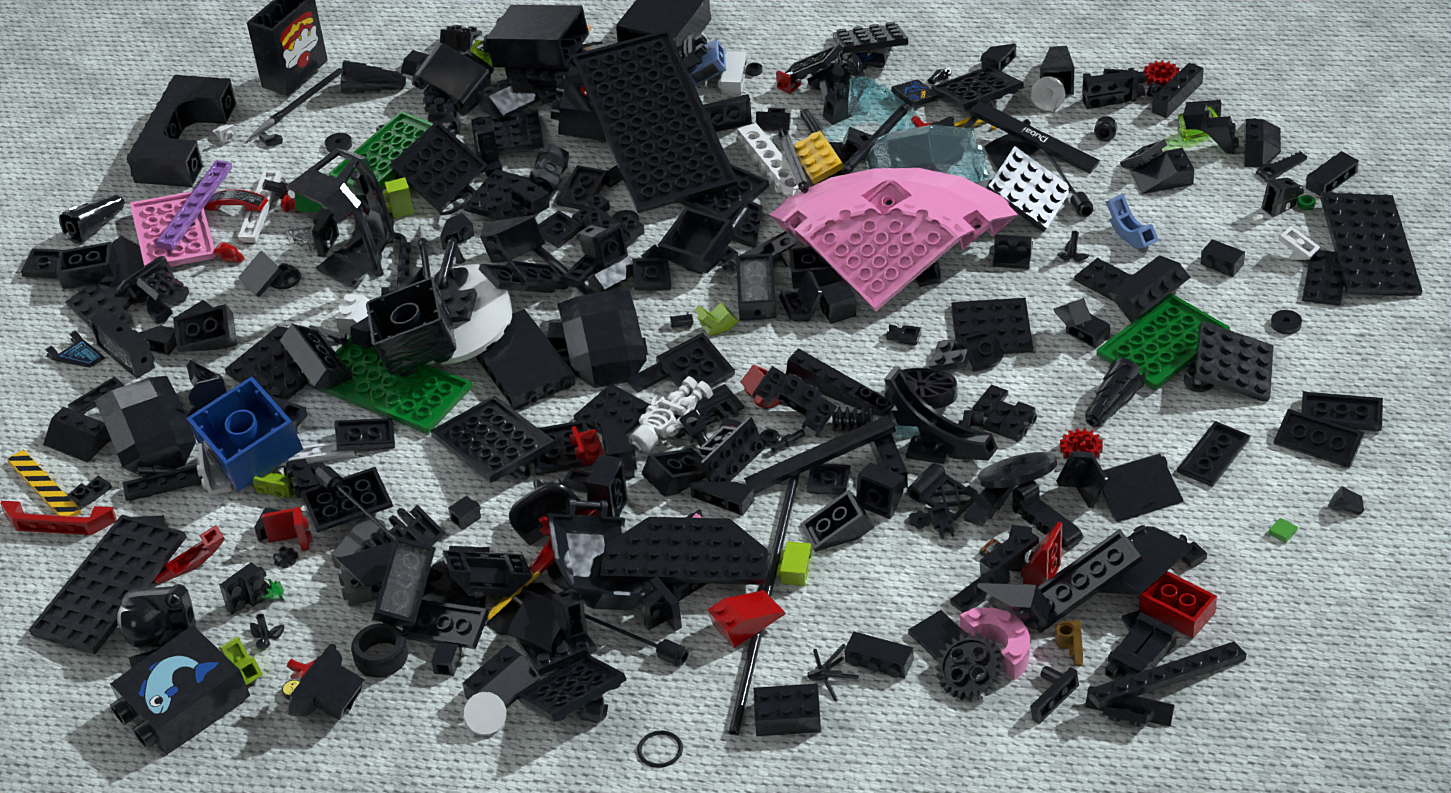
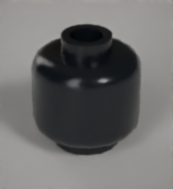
[1094,116,1118,141]
[576,696,608,723]

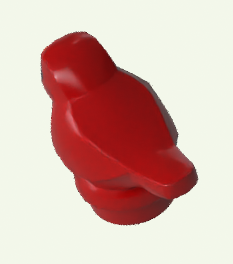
[213,242,245,263]

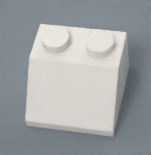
[336,294,369,334]

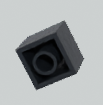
[819,280,856,324]

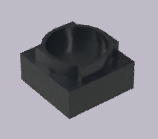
[658,207,735,274]

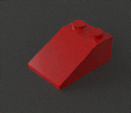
[1021,521,1062,587]
[707,590,786,648]

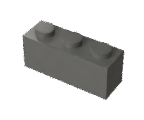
[331,516,386,569]

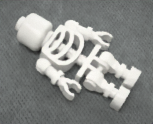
[630,376,713,453]

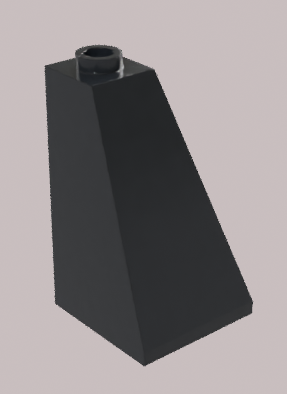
[1040,45,1075,95]

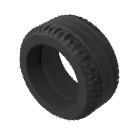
[351,623,408,678]

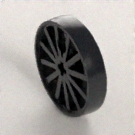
[884,368,958,409]

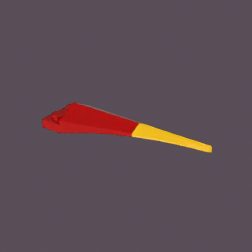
[487,509,598,621]

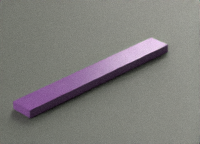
[156,160,232,251]

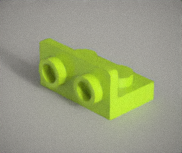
[253,472,294,498]

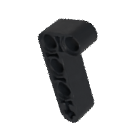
[1012,480,1083,551]

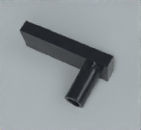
[1030,666,1079,724]

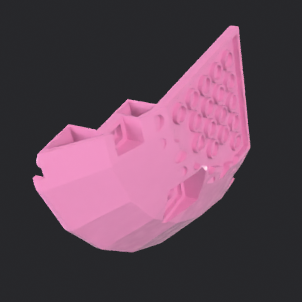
[769,168,1018,311]

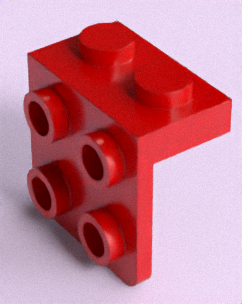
[262,507,313,551]

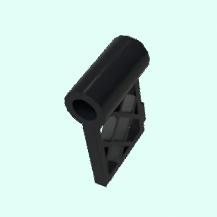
[907,463,978,521]

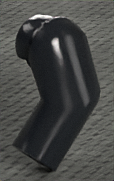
[928,68,952,85]
[259,132,283,146]

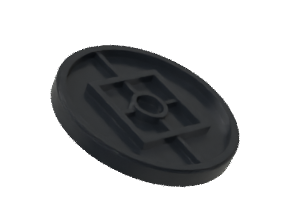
[978,452,1057,488]

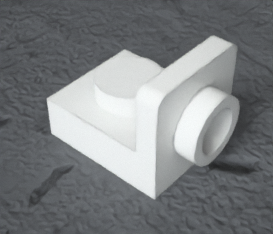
[212,124,237,144]

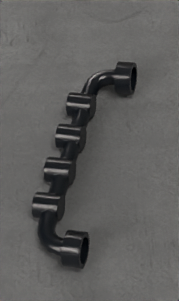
[381,232,411,296]

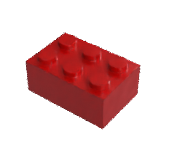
[1139,571,1217,639]

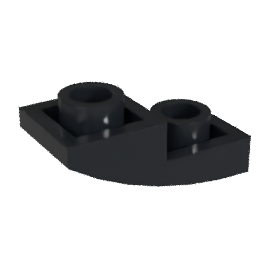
[67,476,112,506]

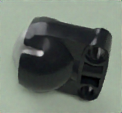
[117,584,196,648]

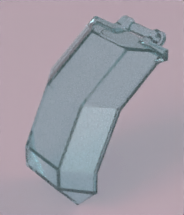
[865,125,991,182]

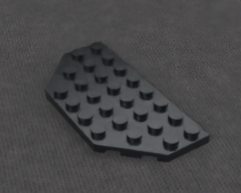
[600,517,768,585]

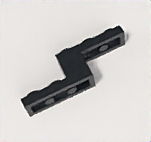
[950,527,1039,613]

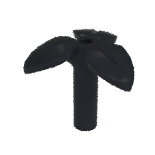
[1057,231,1089,261]
[250,613,285,649]

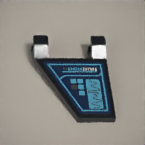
[45,330,105,368]

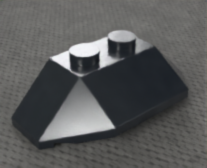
[1244,118,1281,167]

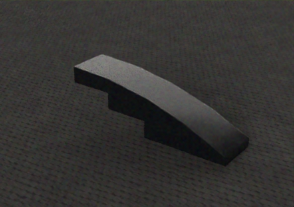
[964,486,1015,527]

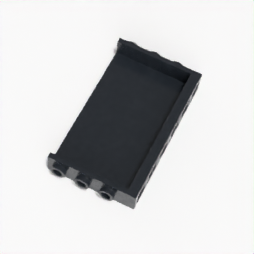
[475,309,575,410]

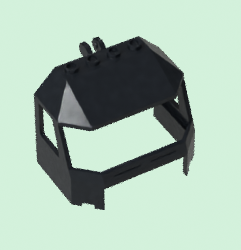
[286,148,396,287]

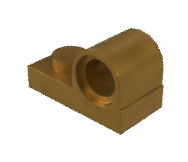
[1055,620,1083,666]

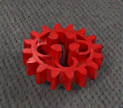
[1143,60,1180,87]
[1060,428,1103,459]

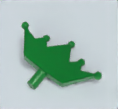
[261,579,286,601]

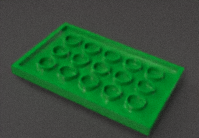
[328,111,433,193]
[1097,293,1230,391]

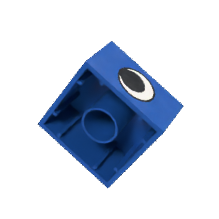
[187,377,303,492]

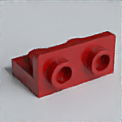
[570,426,605,466]

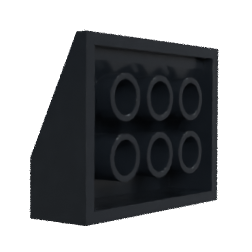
[300,467,394,533]
[1099,525,1193,595]

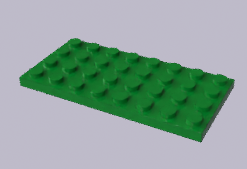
[307,337,473,434]

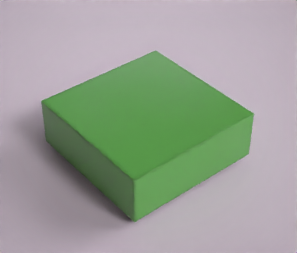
[1269,518,1298,543]

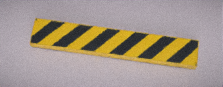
[7,449,81,517]

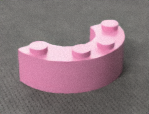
[960,608,1030,681]

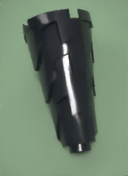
[341,60,406,94]
[59,195,125,244]
[1085,357,1146,427]

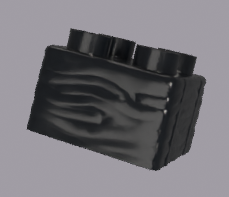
[366,277,457,376]

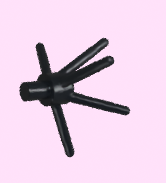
[807,644,859,701]

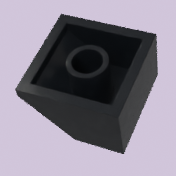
[856,463,905,519]

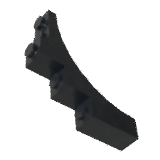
[884,367,998,461]

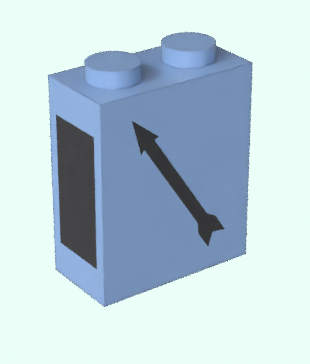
[688,39,726,87]

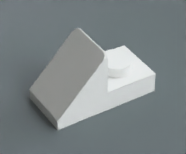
[1278,226,1320,260]

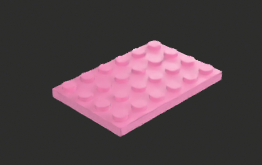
[130,191,216,269]

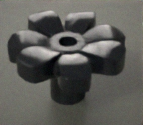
[273,546,299,568]

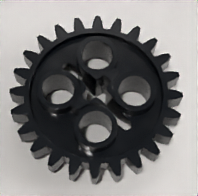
[935,633,1005,701]

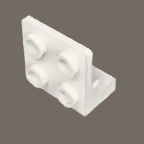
[196,443,232,496]

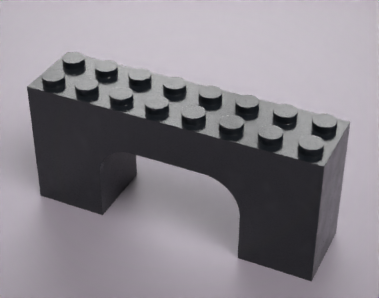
[127,75,237,187]

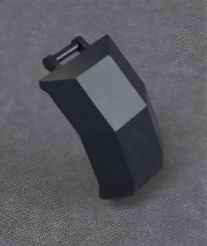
[557,290,647,388]
[95,376,196,477]
[547,498,653,610]

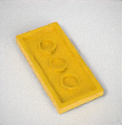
[793,130,844,185]

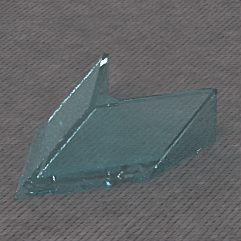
[848,76,921,137]

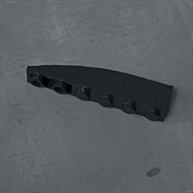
[785,348,894,417]

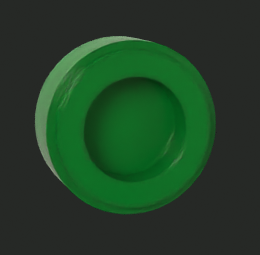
[1297,195,1316,210]

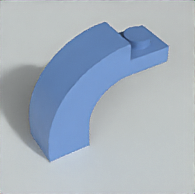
[1105,194,1159,249]

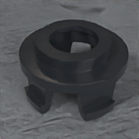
[1183,360,1215,392]

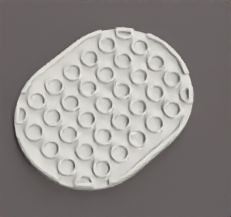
[427,264,512,365]

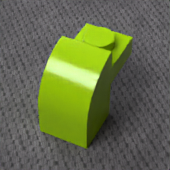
[695,303,738,336]
[219,636,263,685]

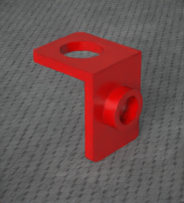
[776,70,801,94]

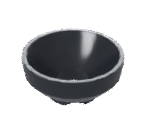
[270,263,301,290]

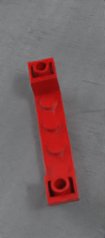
[0,500,117,535]

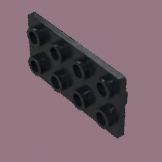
[699,417,765,482]

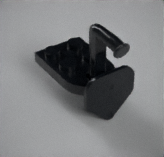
[186,360,227,434]

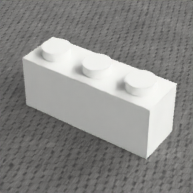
[718,52,747,94]

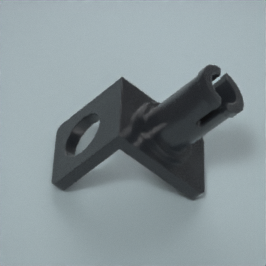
[262,177,295,199]
[772,233,796,267]
[679,409,709,447]

